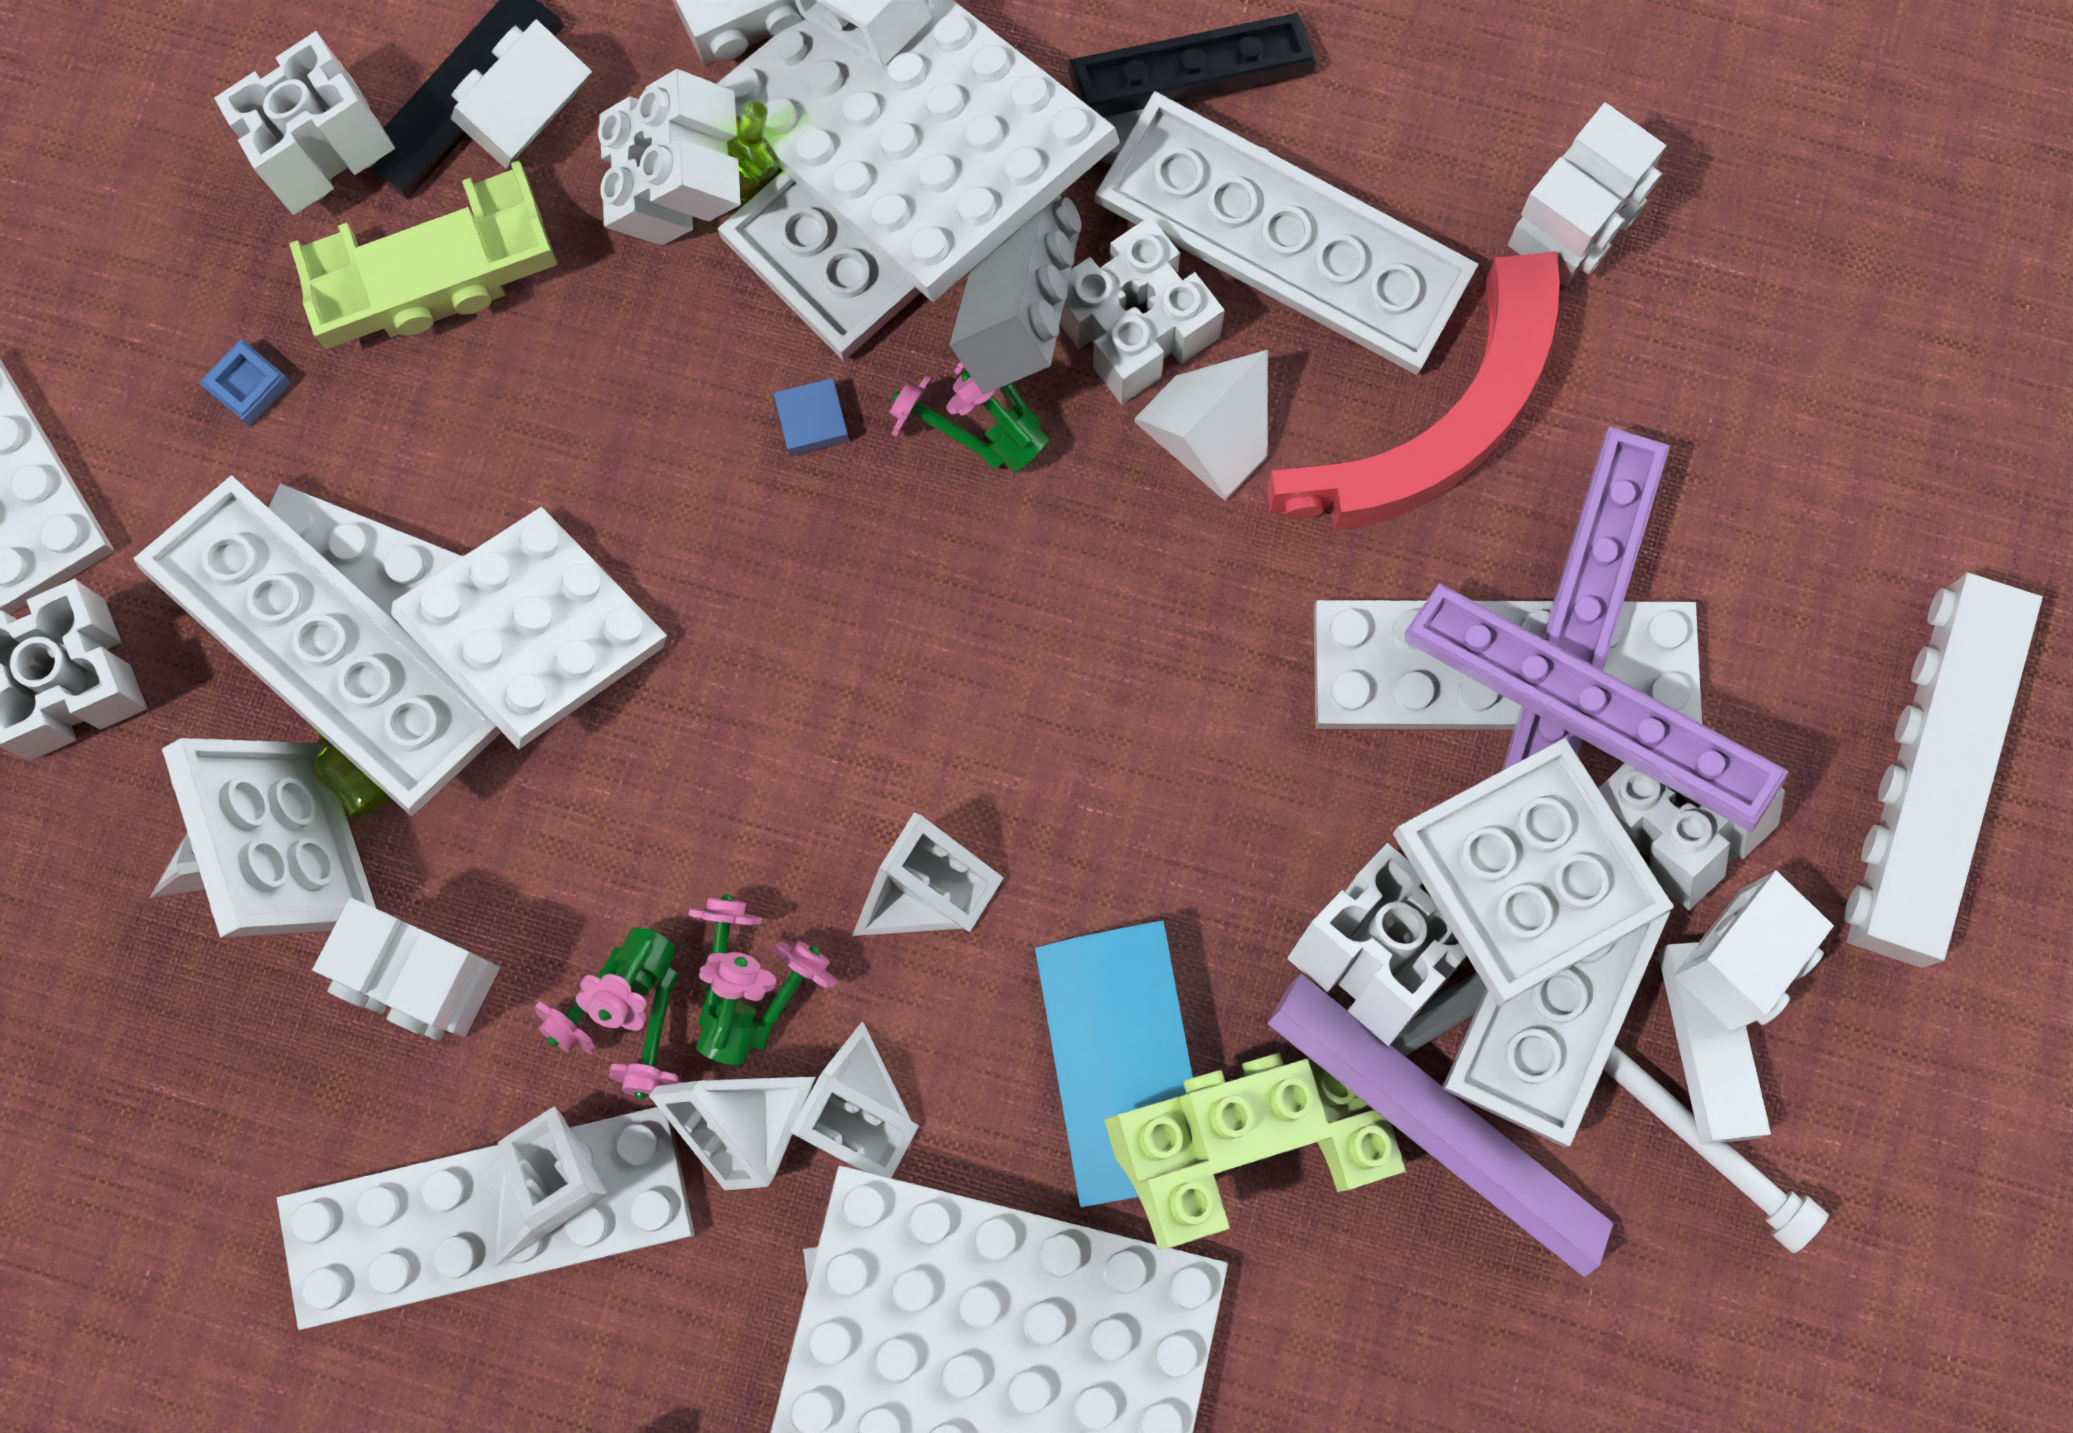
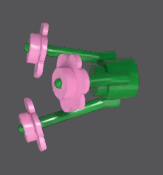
[889,362,1049,474]
[688,894,838,1066]
[535,927,681,1100]

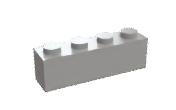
[950,195,1082,394]

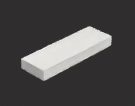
[1657,942,1771,1145]

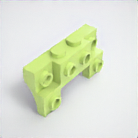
[289,160,558,350]
[1104,1053,1406,1250]

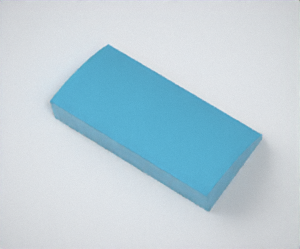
[1035,920,1193,1208]

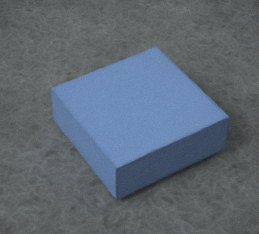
[199,339,291,427]
[773,378,849,456]

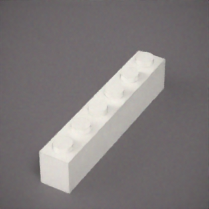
[1844,572,2043,968]

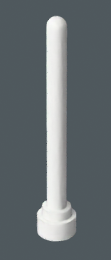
[1603,1045,1829,1254]

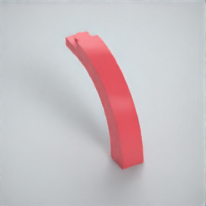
[1267,251,1560,531]

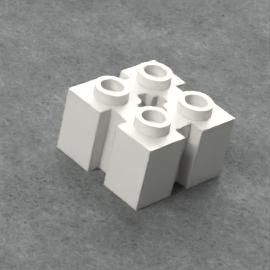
[214,31,395,216]
[598,69,741,246]
[1508,102,1667,287]
[1060,216,1225,405]
[0,579,148,761]
[1598,710,1785,911]
[1287,843,1468,1046]
[312,897,500,1041]

